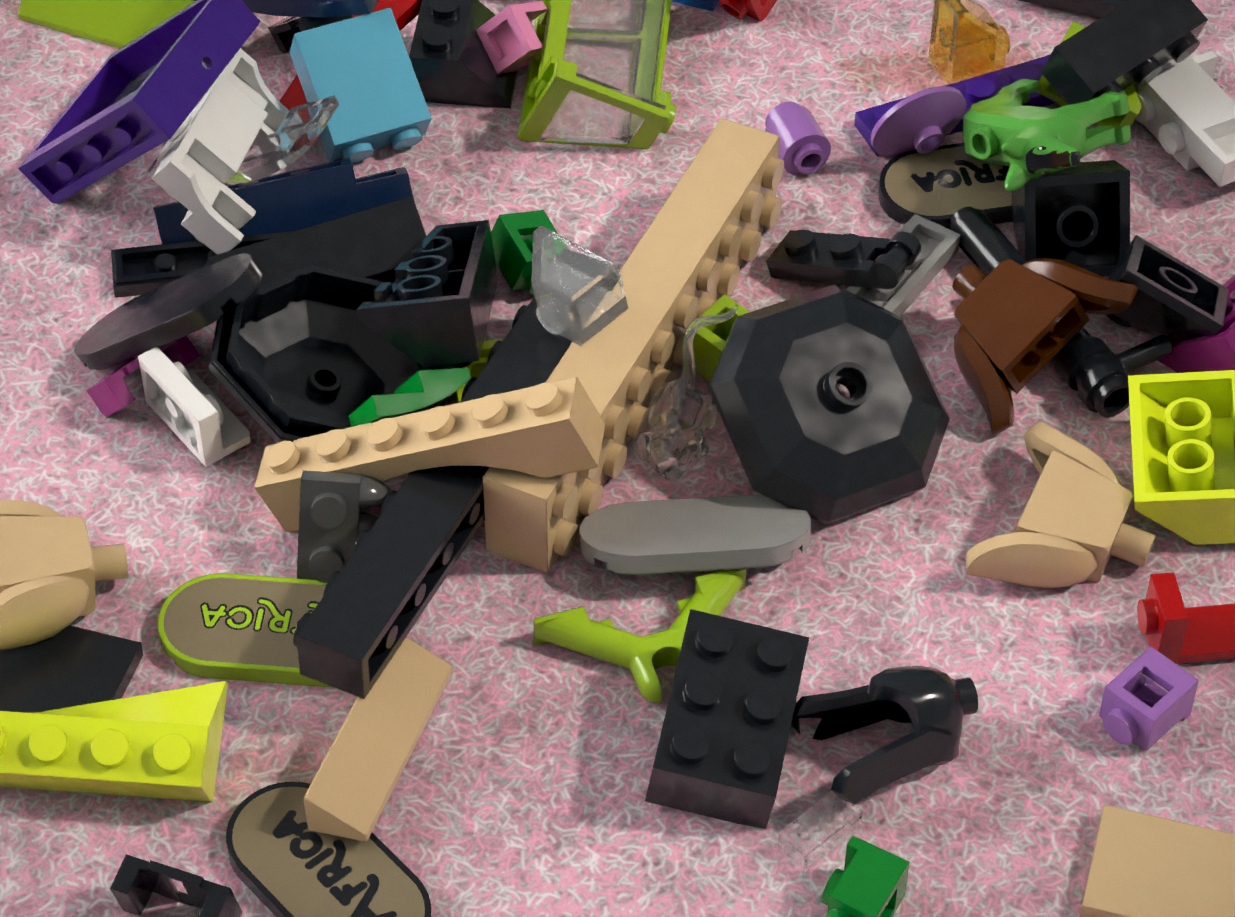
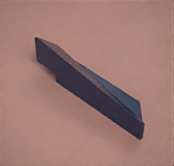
[153,158,414,244]

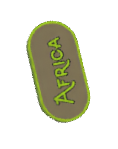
[158,573,332,687]

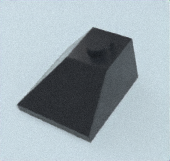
[1106,235,1229,335]

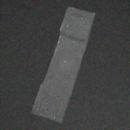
[147,95,339,186]

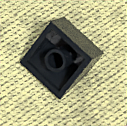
[409,0,518,109]
[1012,160,1130,277]

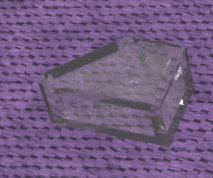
[531,225,629,346]

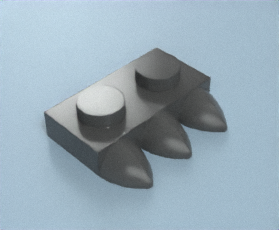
[297,470,392,583]

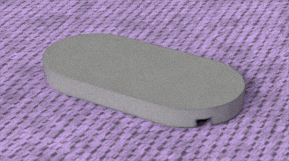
[579,495,811,575]

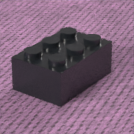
[645,609,809,829]

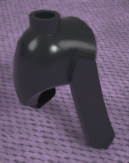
[791,666,978,804]

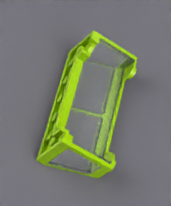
[517,0,676,149]

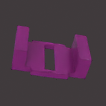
[86,336,200,417]

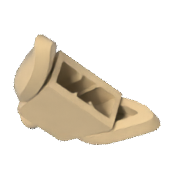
[966,420,1156,588]
[0,500,128,650]

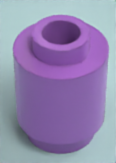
[765,102,831,175]

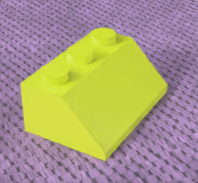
[1128,370,1235,545]

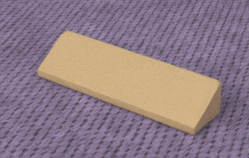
[304,637,453,842]

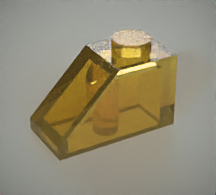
[928,0,1010,85]

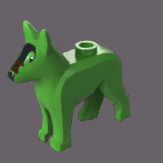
[963,79,1131,191]

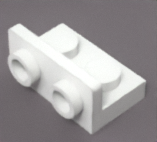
[138,346,251,467]

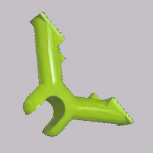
[533,569,747,703]

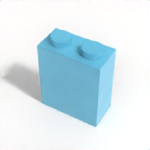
[290,8,432,163]

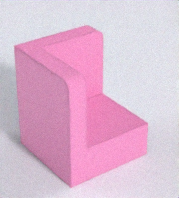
[476,0,547,74]

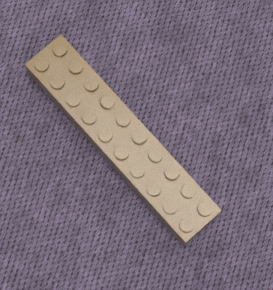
[483,118,784,573]

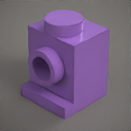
[1099,646,1199,751]

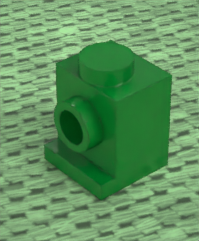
[491,210,570,296]
[822,835,910,917]

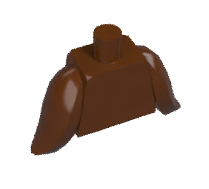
[952,258,1138,435]

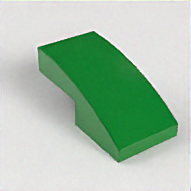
[349,368,471,427]

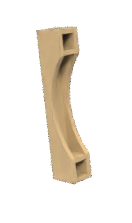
[254,377,605,532]

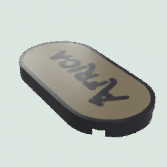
[878,142,1013,230]
[226,782,431,917]

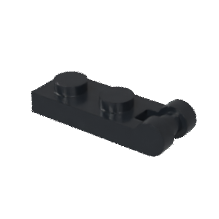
[766,230,921,289]

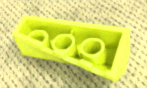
[0,681,228,802]

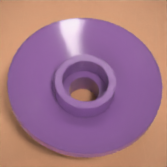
[871,86,967,158]

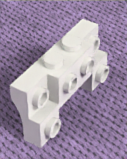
[152,48,303,255]
[1133,51,1235,187]

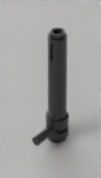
[950,207,1173,417]

